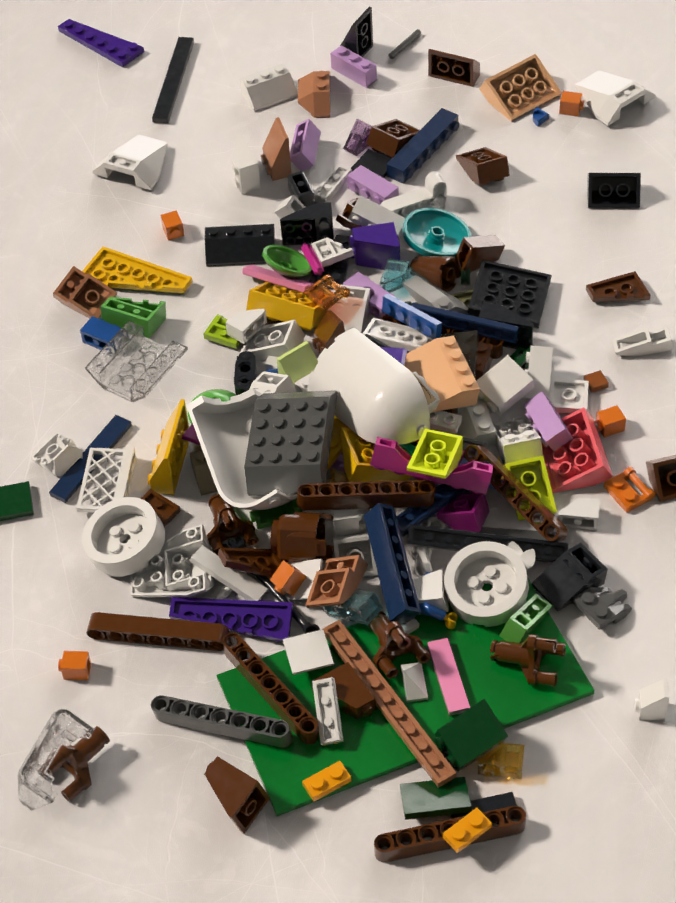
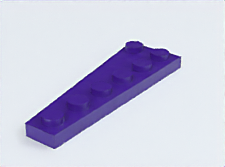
[58,19,144,68]
[169,597,293,642]

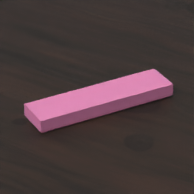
[242,264,313,293]
[427,638,470,716]

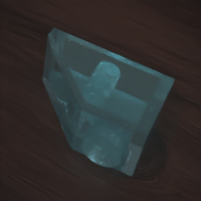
[380,258,412,293]

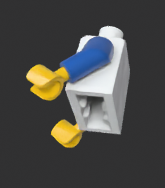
[413,569,458,629]

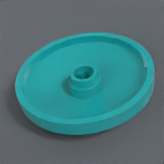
[402,208,472,257]

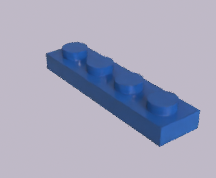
[382,294,442,339]

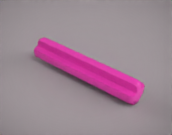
[301,243,324,276]

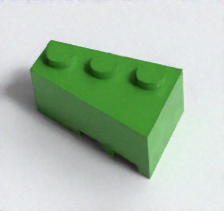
[101,297,166,338]

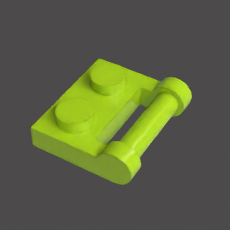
[203,314,240,349]

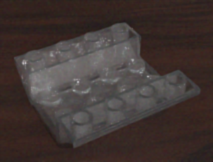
[85,321,188,403]

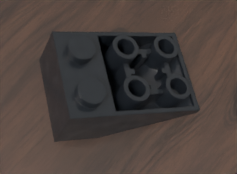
[280,202,334,246]
[531,543,608,611]

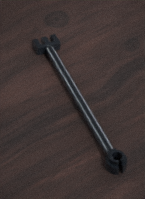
[223,535,320,634]

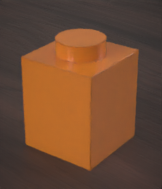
[559,91,585,116]
[160,210,184,240]
[594,405,626,437]
[270,560,307,596]
[58,651,91,680]

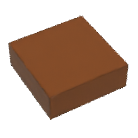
[583,370,609,393]

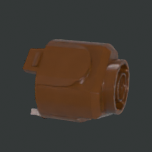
[270,512,334,563]

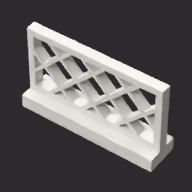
[76,445,137,513]

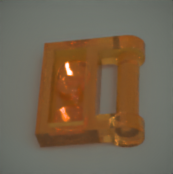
[304,275,350,311]

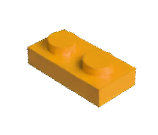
[302,761,352,802]
[443,808,492,853]

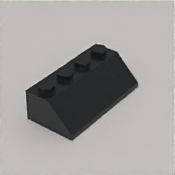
[205,224,276,267]

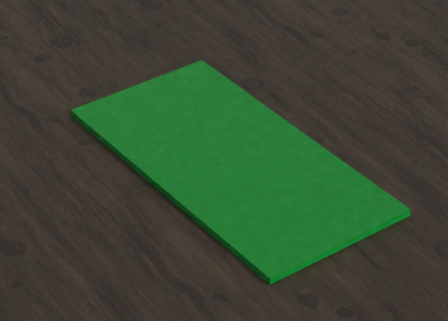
[216,576,594,817]

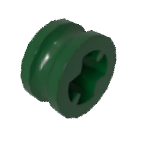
[461,269,470,285]

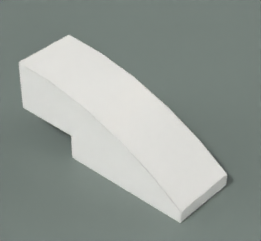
[612,327,674,356]

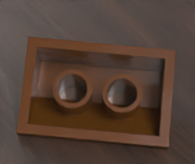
[428,49,480,87]
[312,310,345,354]
[646,455,676,502]

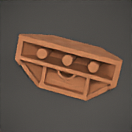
[298,71,330,118]

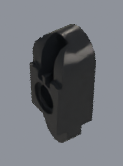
[234,351,257,395]

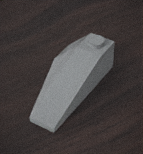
[402,276,470,315]

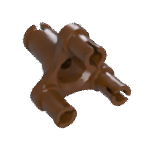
[207,494,259,555]
[367,610,431,679]
[490,634,566,686]
[36,726,110,802]

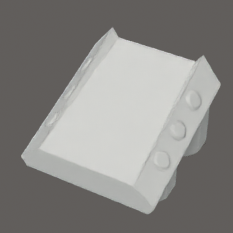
[31,433,83,477]

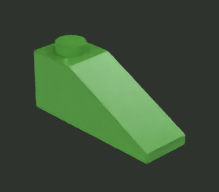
[500,594,553,643]

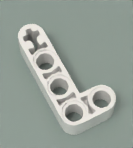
[380,171,447,218]

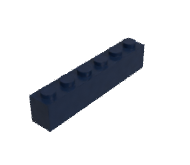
[387,108,459,184]
[364,503,421,624]

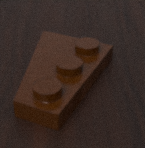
[586,271,651,302]
[218,548,281,577]

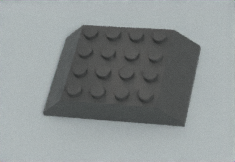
[244,390,338,496]

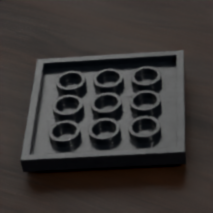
[468,259,552,329]

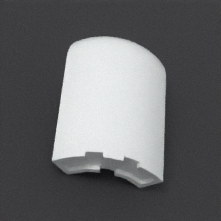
[308,328,430,445]
[186,388,297,510]

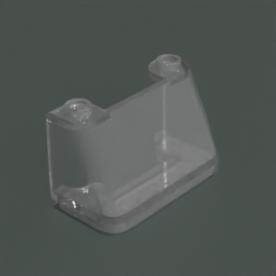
[18,709,95,811]

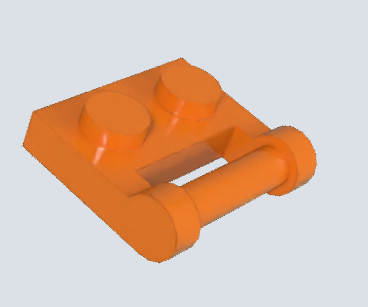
[603,467,656,513]

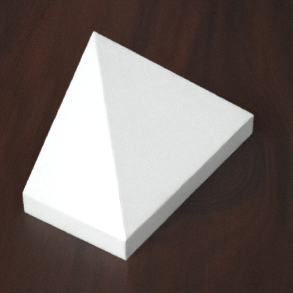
[401,662,428,703]

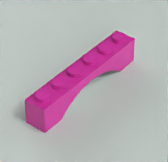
[370,436,493,494]

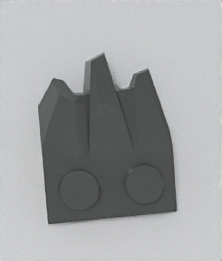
[572,587,632,630]

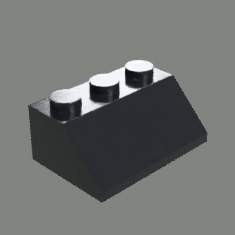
[587,173,641,208]

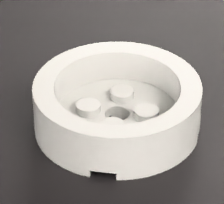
[82,497,165,577]
[444,541,529,627]

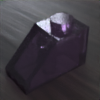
[343,119,373,156]

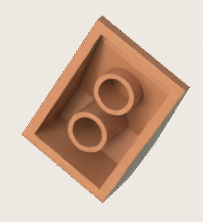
[261,117,292,181]

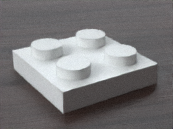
[550,379,589,413]

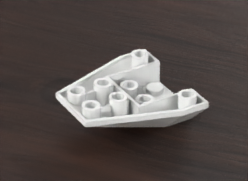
[575,71,656,126]
[92,135,168,190]
[130,524,214,597]

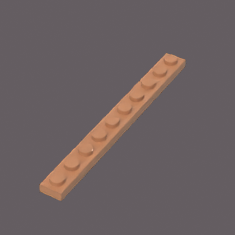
[323,620,456,788]

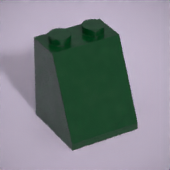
[435,699,508,772]

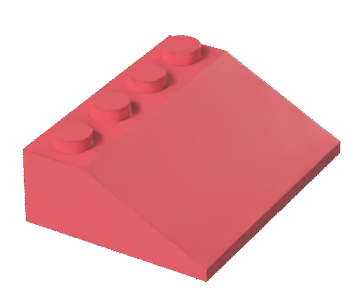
[539,407,613,493]

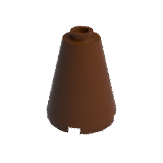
[410,256,461,292]

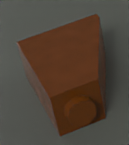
[455,235,505,276]
[312,662,376,720]

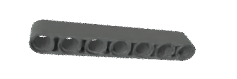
[151,695,293,748]

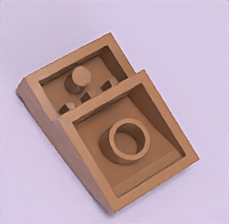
[53,266,117,319]
[305,555,368,608]

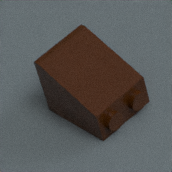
[204,756,270,834]

